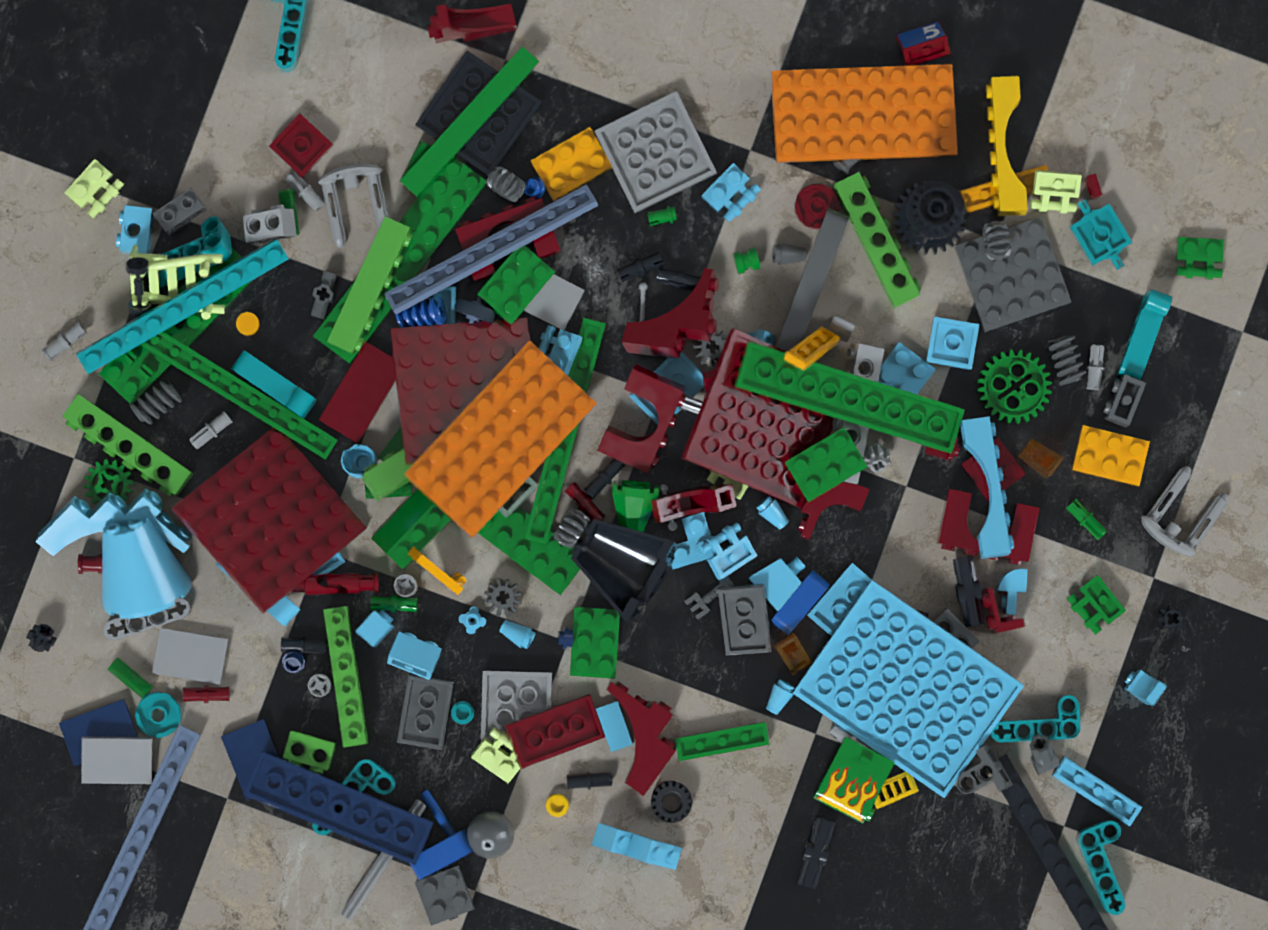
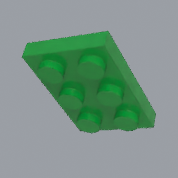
[476,245,555,325]
[785,427,868,502]
[570,607,620,679]

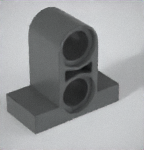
[956,745,1013,794]

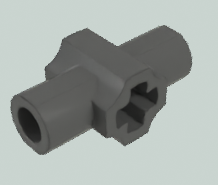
[311,271,337,319]

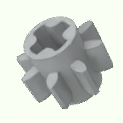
[863,444,891,472]

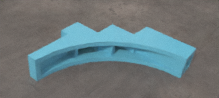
[36,488,192,556]

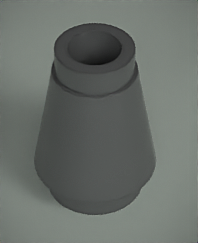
[772,242,807,265]

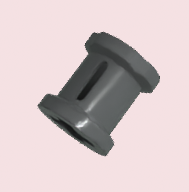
[833,159,862,176]

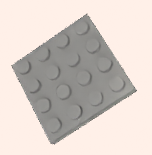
[595,91,717,213]

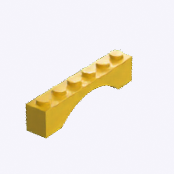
[986,76,1028,216]

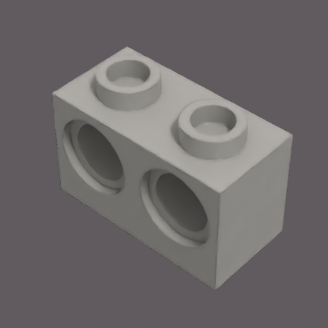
[243,205,297,244]

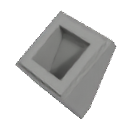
[828,316,855,342]

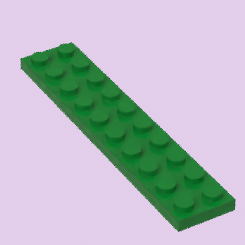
[313,157,486,364]
[735,342,965,454]
[378,427,580,596]

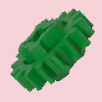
[83,459,134,504]

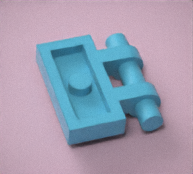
[702,163,761,222]
[538,325,583,376]
[699,523,757,580]

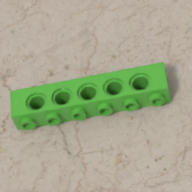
[833,172,921,309]
[62,394,194,496]
[324,606,368,747]

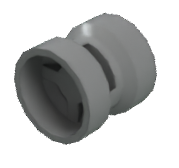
[394,574,418,597]

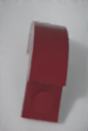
[798,482,870,540]
[651,484,737,523]

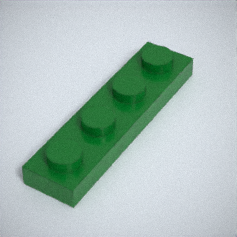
[675,722,770,761]

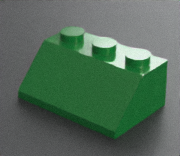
[371,489,452,570]

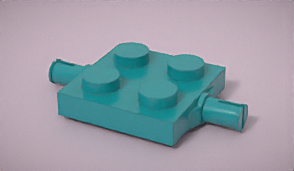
[1069,199,1133,270]

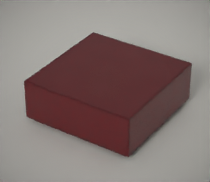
[1085,173,1102,200]

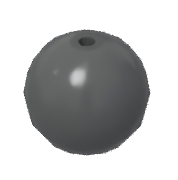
[467,811,514,859]

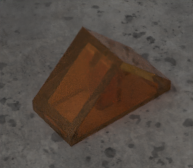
[1018,439,1064,478]
[773,633,812,675]

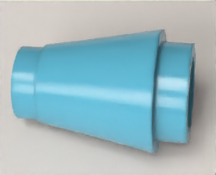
[756,495,789,530]
[500,620,535,649]
[766,679,795,715]

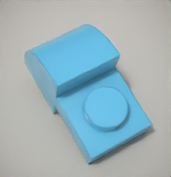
[996,569,1028,615]

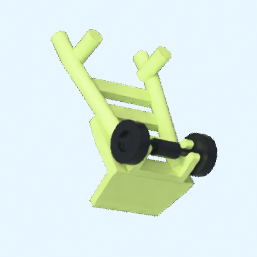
[126,245,225,320]

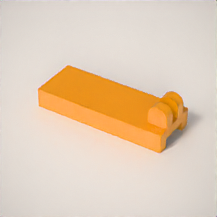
[408,547,466,595]

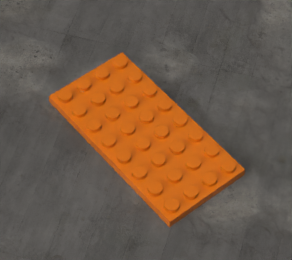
[771,64,958,163]
[404,340,597,538]

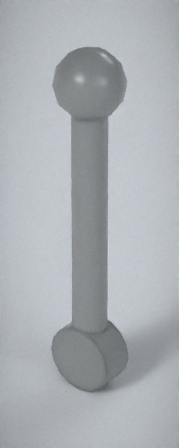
[639,282,648,322]
[659,484,677,531]

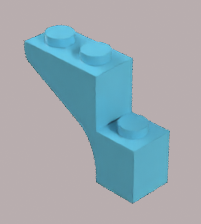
[592,823,682,870]

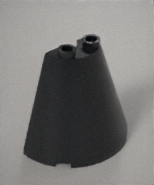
[571,519,677,622]

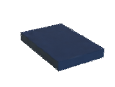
[59,699,138,766]
[221,719,280,801]

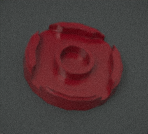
[794,184,840,230]

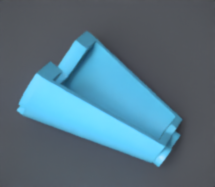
[102,517,192,618]

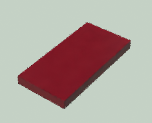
[319,342,396,444]
[505,694,605,769]

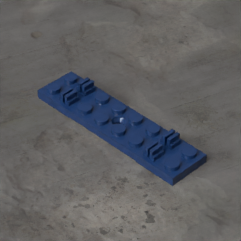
[244,751,433,865]

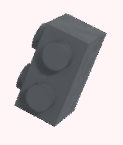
[1103,375,1146,428]

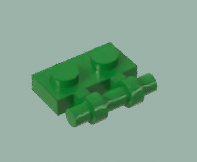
[1176,237,1224,280]
[1066,575,1126,635]

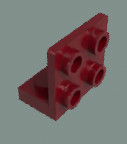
[981,587,1025,634]

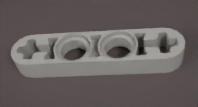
[103,598,191,641]

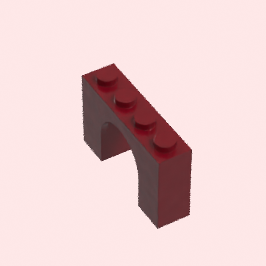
[455,197,561,283]
[597,364,687,473]
[936,489,1040,566]

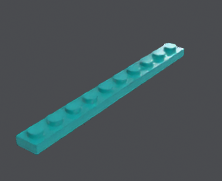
[76,238,289,374]

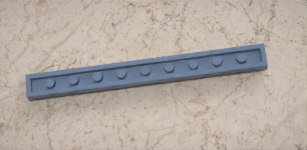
[384,184,598,315]
[83,725,201,930]

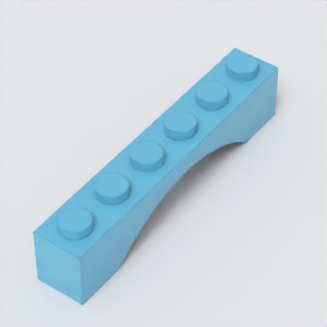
[960,417,1014,559]

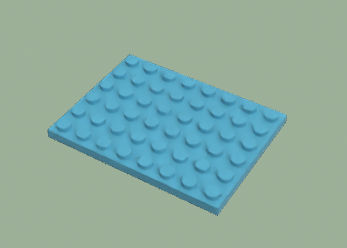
[793,580,1024,798]

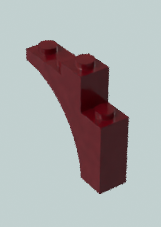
[427,4,517,44]
[622,268,720,359]
[606,681,676,796]

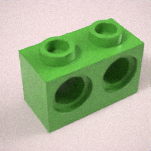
[283,730,337,773]

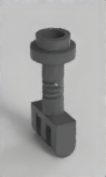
[684,575,735,619]

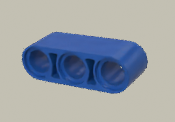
[770,570,830,635]
[410,829,473,880]

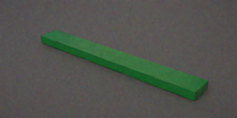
[400,46,539,197]

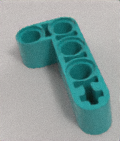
[271,0,309,73]
[145,216,232,288]
[1117,289,1173,380]
[231,350,317,419]
[989,695,1081,742]
[312,759,396,836]
[1076,820,1126,915]

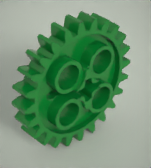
[977,349,1052,424]

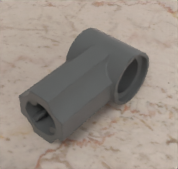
[1029,735,1060,775]

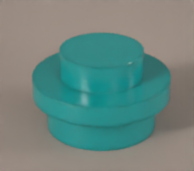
[451,701,474,724]

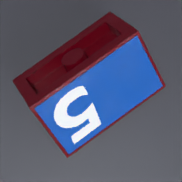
[896,21,950,66]

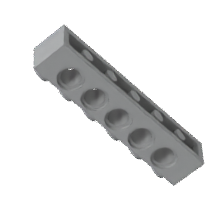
[833,343,884,484]

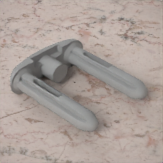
[318,164,389,248]
[1141,466,1229,557]

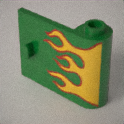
[813,737,895,824]

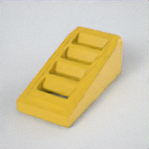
[874,771,919,809]

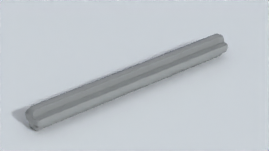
[341,800,426,920]

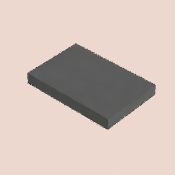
[718,584,772,656]
[397,674,454,750]

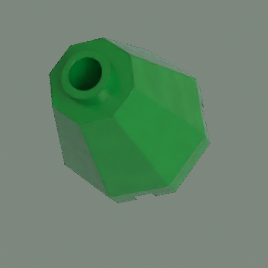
[612,480,659,532]

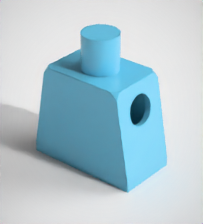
[748,557,805,611]

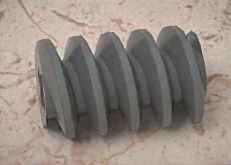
[1049,335,1086,386]
[130,379,182,425]

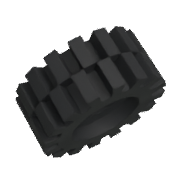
[651,781,693,823]

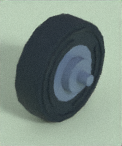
[455,298,496,325]

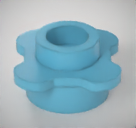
[459,607,486,634]

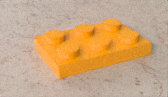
[531,127,612,201]
[1071,425,1150,486]

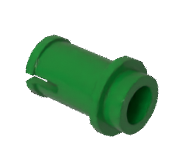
[647,205,677,226]

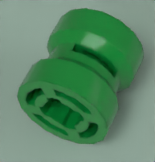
[732,247,760,275]

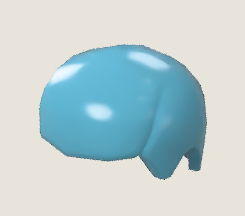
[341,444,378,479]

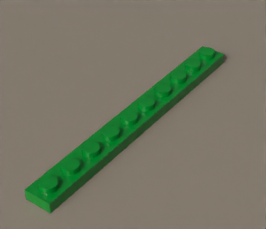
[524,318,606,545]
[140,332,338,460]

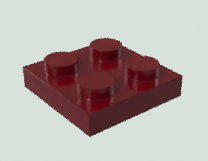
[269,113,334,178]
[961,437,1025,501]

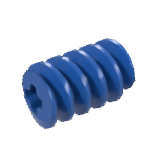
[395,297,446,328]

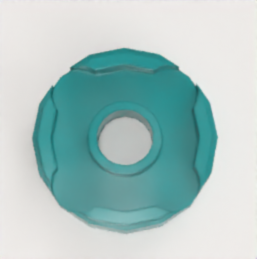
[135,692,182,738]

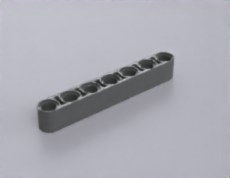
[775,208,850,352]

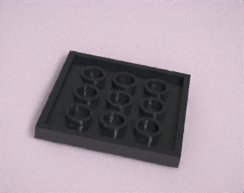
[415,50,542,176]

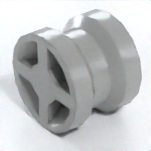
[308,674,332,697]

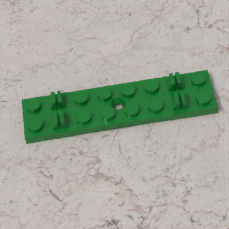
[99,248,251,404]

